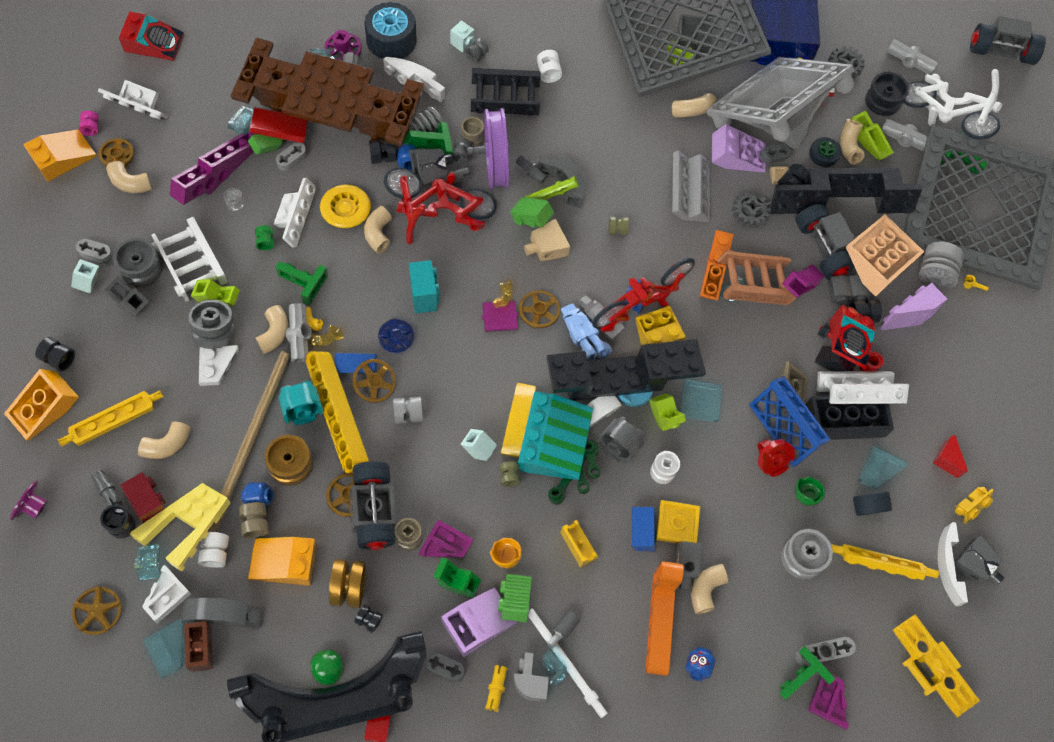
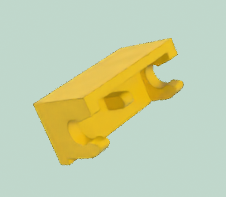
[560,520,598,568]

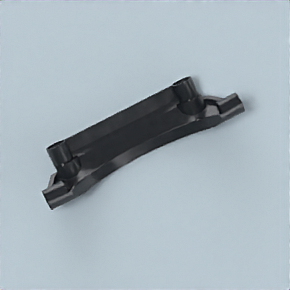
[227,631,427,742]

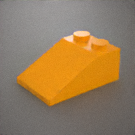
[23,130,97,182]
[4,369,79,440]
[248,537,317,586]

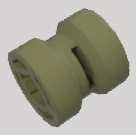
[609,216,629,235]
[500,461,521,487]

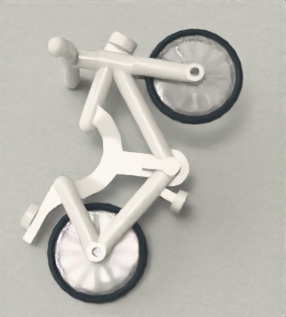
[903,69,1002,139]

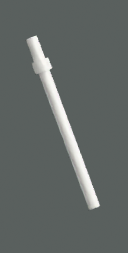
[528,608,608,718]

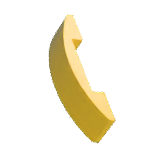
[501,383,536,458]

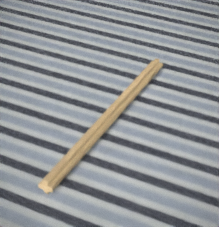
[208,351,291,532]

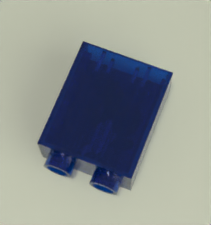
[745,0,820,65]

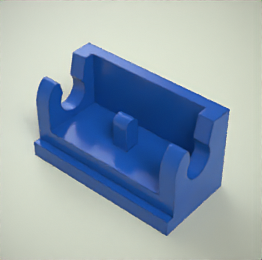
[632,507,655,552]

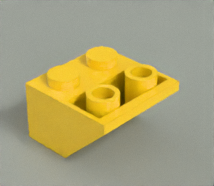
[635,306,686,345]

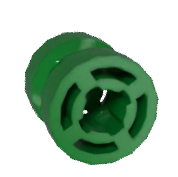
[255,225,274,251]

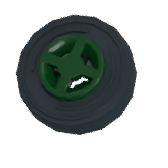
[809,137,841,167]

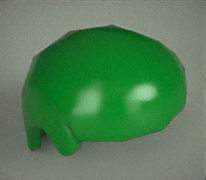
[794,476,825,506]
[310,649,344,685]

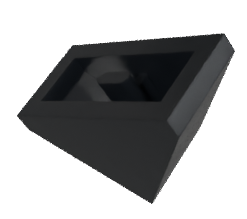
[814,346,856,371]

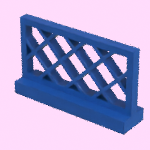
[749,376,830,467]

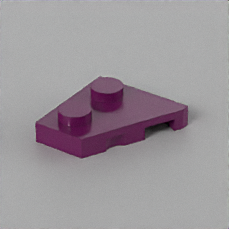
[418,520,474,558]
[807,675,849,730]

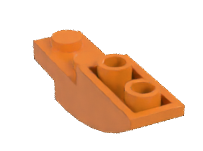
[700,230,734,301]

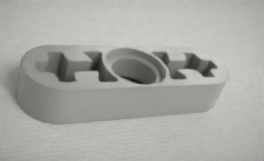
[795,637,856,667]

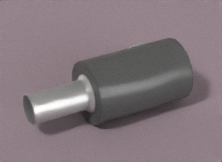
[547,611,580,648]

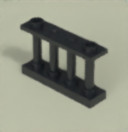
[471,68,541,116]

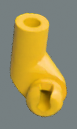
[306,307,323,331]

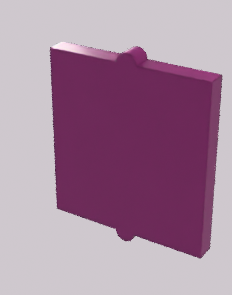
[482,301,518,332]

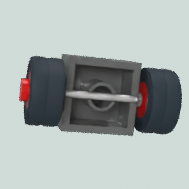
[970,16,1046,65]
[795,204,855,280]
[349,461,396,550]

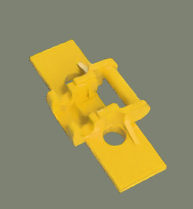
[892,614,980,717]

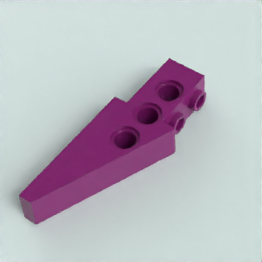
[170,130,255,205]

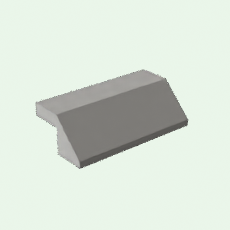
[672,150,711,222]

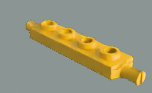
[58,390,163,447]
[831,544,939,580]

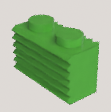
[510,197,554,228]
[498,574,532,622]

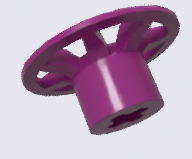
[324,30,361,61]
[10,480,47,521]

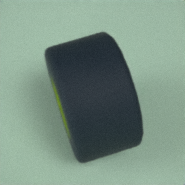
[853,491,892,516]

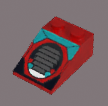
[119,11,184,61]
[829,305,875,369]

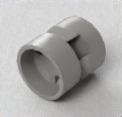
[393,396,423,424]

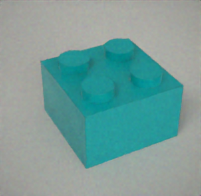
[409,260,440,314]

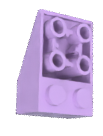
[712,124,766,172]
[880,283,947,330]
[441,588,517,657]

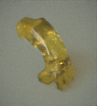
[493,279,512,308]
[308,325,343,347]

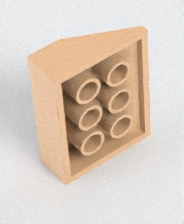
[846,214,924,296]

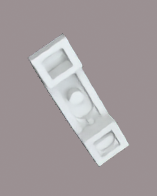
[937,522,968,606]

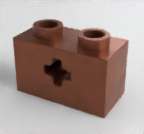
[184,621,213,672]

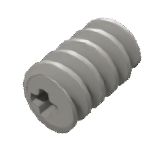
[407,107,442,135]

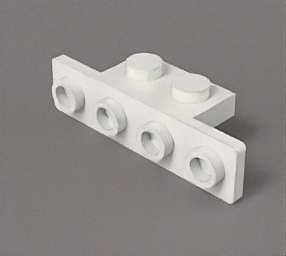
[98,80,168,120]
[274,178,316,248]

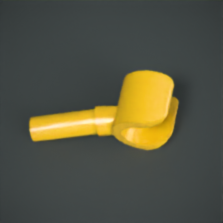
[963,275,989,291]

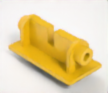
[955,487,993,524]

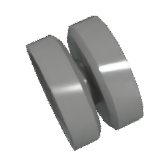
[781,529,833,580]

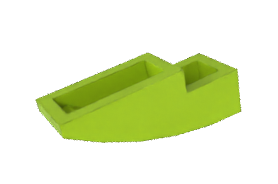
[850,110,894,161]

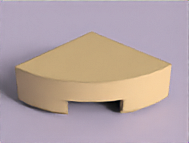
[770,166,788,185]

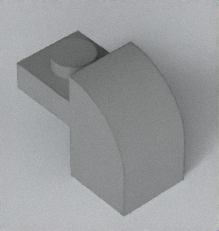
[513,653,549,702]

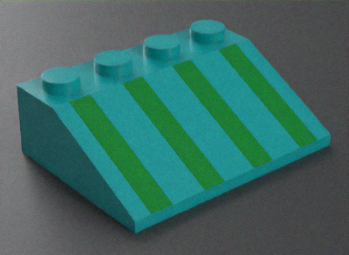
[518,391,593,480]

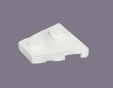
[199,345,239,386]
[142,565,191,624]

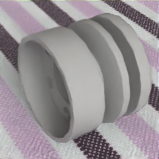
[919,242,964,289]

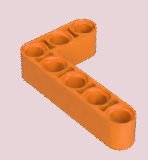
[646,561,684,676]

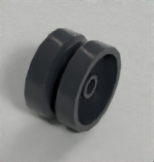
[865,72,909,116]

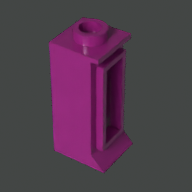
[782,264,825,298]

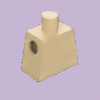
[524,219,570,261]

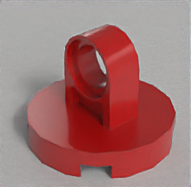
[757,439,795,477]

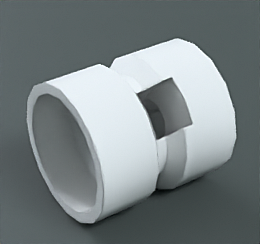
[537,50,562,83]
[650,451,680,484]
[198,532,229,568]

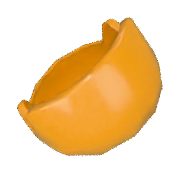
[490,538,522,569]

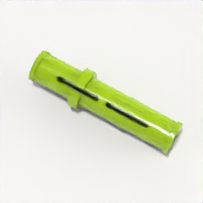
[525,176,579,200]

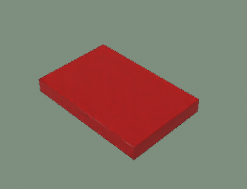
[250,107,307,143]

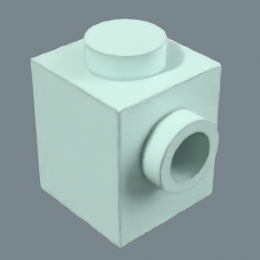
[450,21,475,52]
[71,259,99,293]
[461,429,497,461]

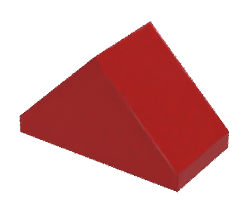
[933,435,968,478]

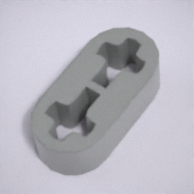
[276,142,307,171]
[76,239,113,263]

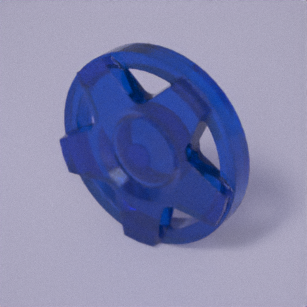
[378,319,414,353]

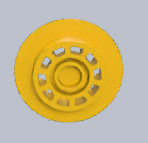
[320,184,371,228]

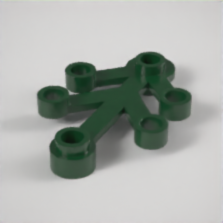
[548,440,601,505]

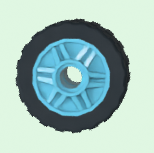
[364,2,417,59]

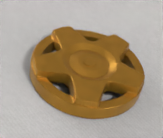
[99,138,134,167]

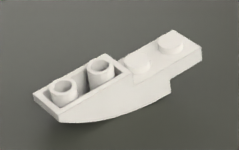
[384,57,445,103]

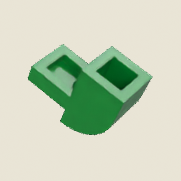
[433,558,481,598]

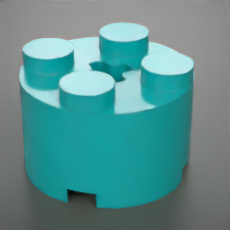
[278,381,323,425]

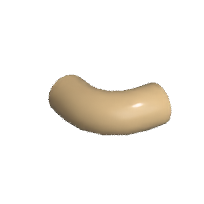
[672,93,717,118]
[840,119,864,165]
[106,161,152,194]
[364,206,392,254]
[255,305,289,355]
[138,422,191,459]
[691,564,728,615]

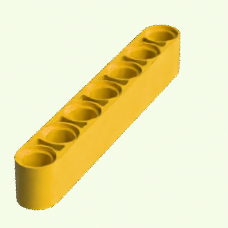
[306,351,369,473]

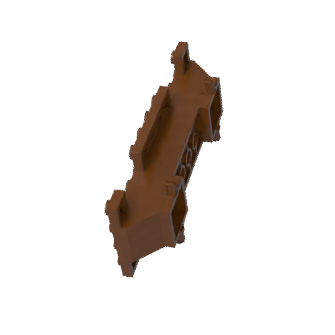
[230,37,424,147]

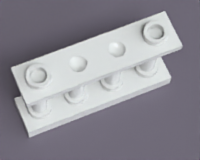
[151,217,228,302]
[816,371,909,404]

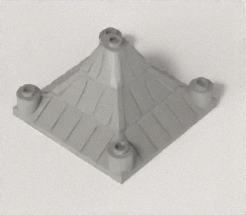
[706,57,854,148]

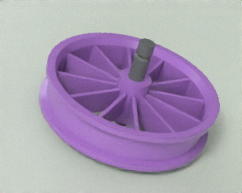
[467,108,510,190]

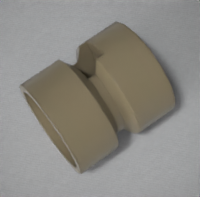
[461,117,484,148]
[239,502,269,539]
[395,518,422,551]

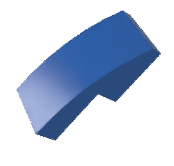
[335,353,377,374]

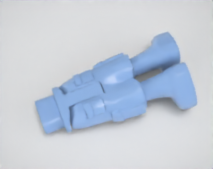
[561,304,612,361]

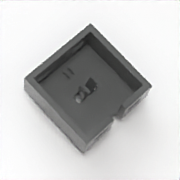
[678,14,713,53]

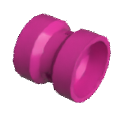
[79,110,99,136]

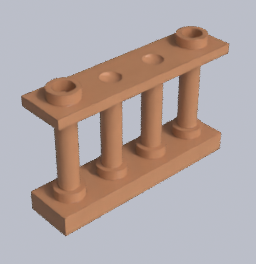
[718,250,796,305]

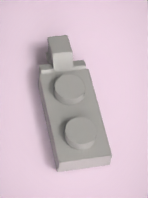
[579,295,625,341]

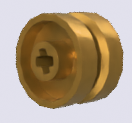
[264,435,313,486]
[329,559,366,608]

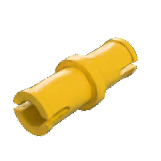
[485,665,508,712]

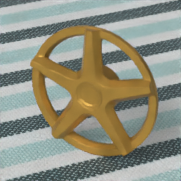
[518,290,560,328]
[352,359,396,403]
[326,473,355,517]
[72,586,122,635]

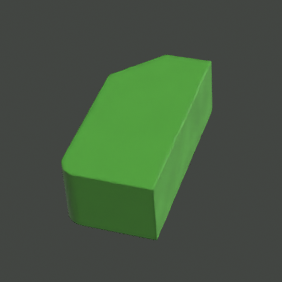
[248,134,283,155]

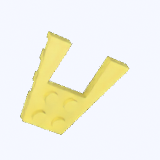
[130,483,230,572]

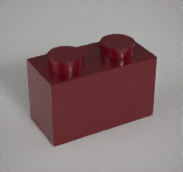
[120,472,166,523]

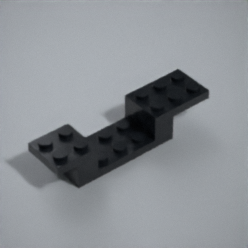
[770,168,922,214]
[546,339,706,401]

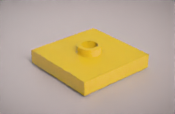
[656,500,700,544]

